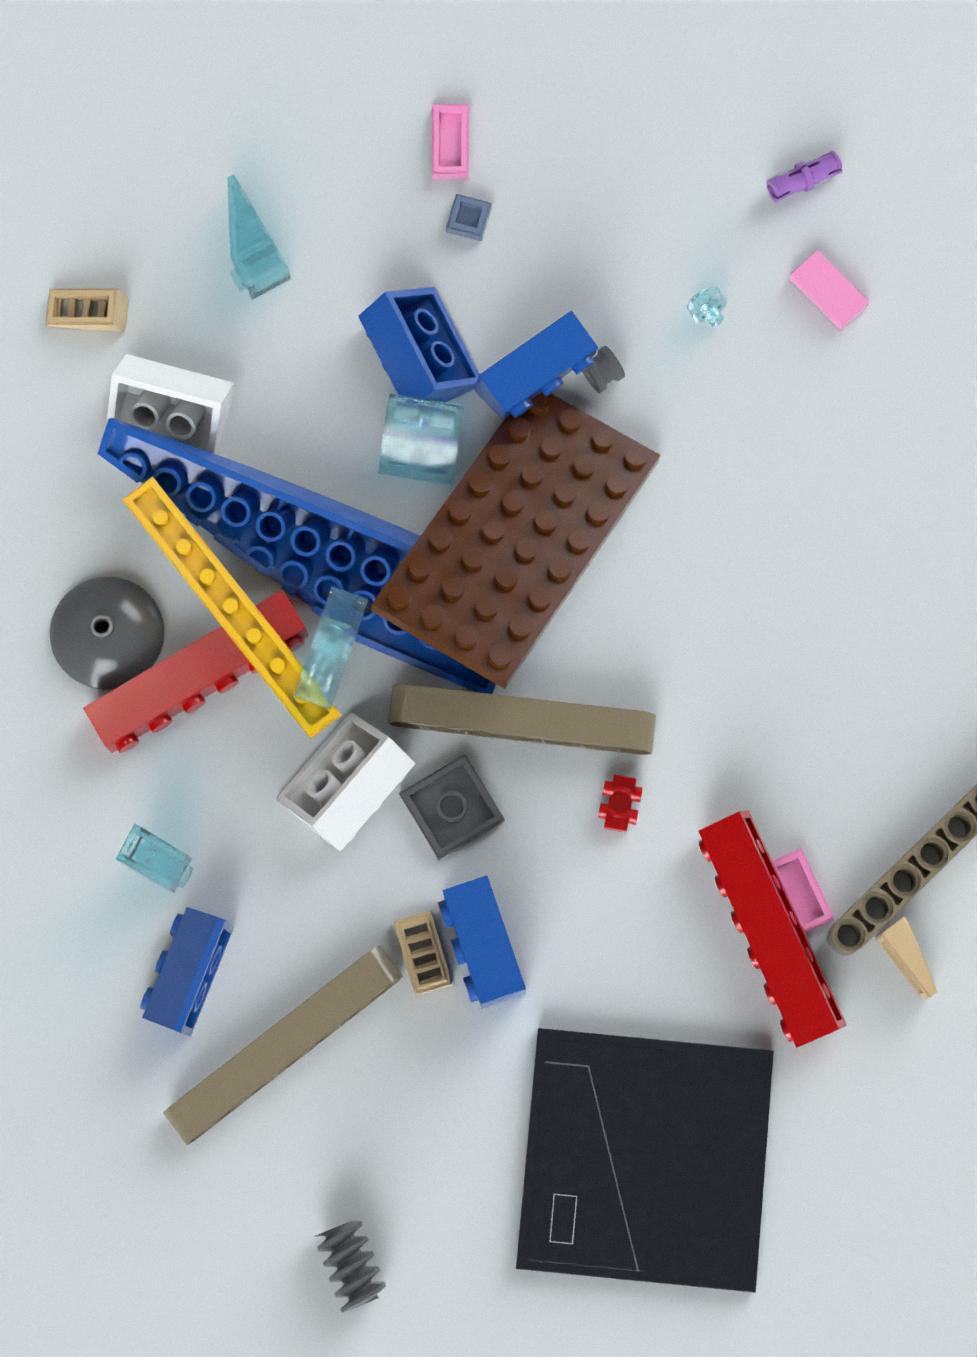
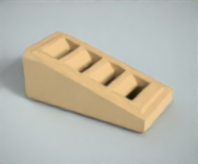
[46,289,129,332]
[393,910,453,997]
[876,916,937,1000]

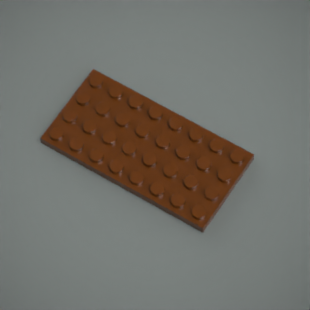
[371,392,661,689]

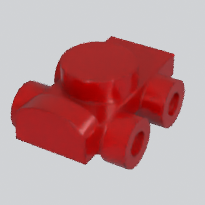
[598,774,643,832]

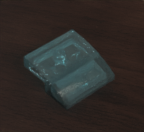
[378,394,465,486]

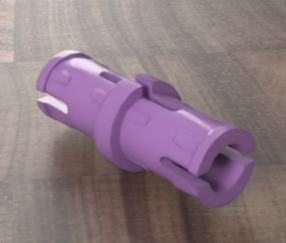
[766,151,843,203]

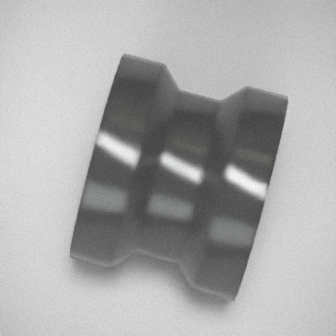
[583,346,625,393]

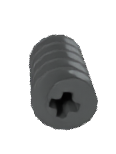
[313,1221,386,1313]

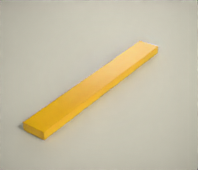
[122,476,341,739]

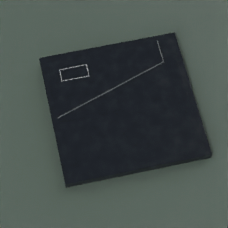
[516,1028,774,1293]

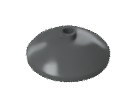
[50,577,164,690]

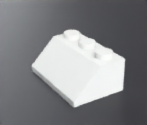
[106,354,234,454]
[276,712,416,852]

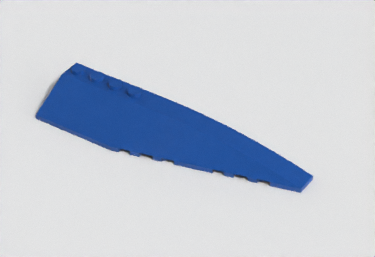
[97,418,497,694]

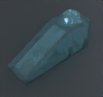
[227,174,291,300]
[294,587,368,710]
[116,823,193,893]

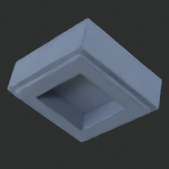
[446,194,492,241]

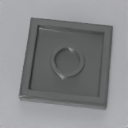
[399,754,505,860]

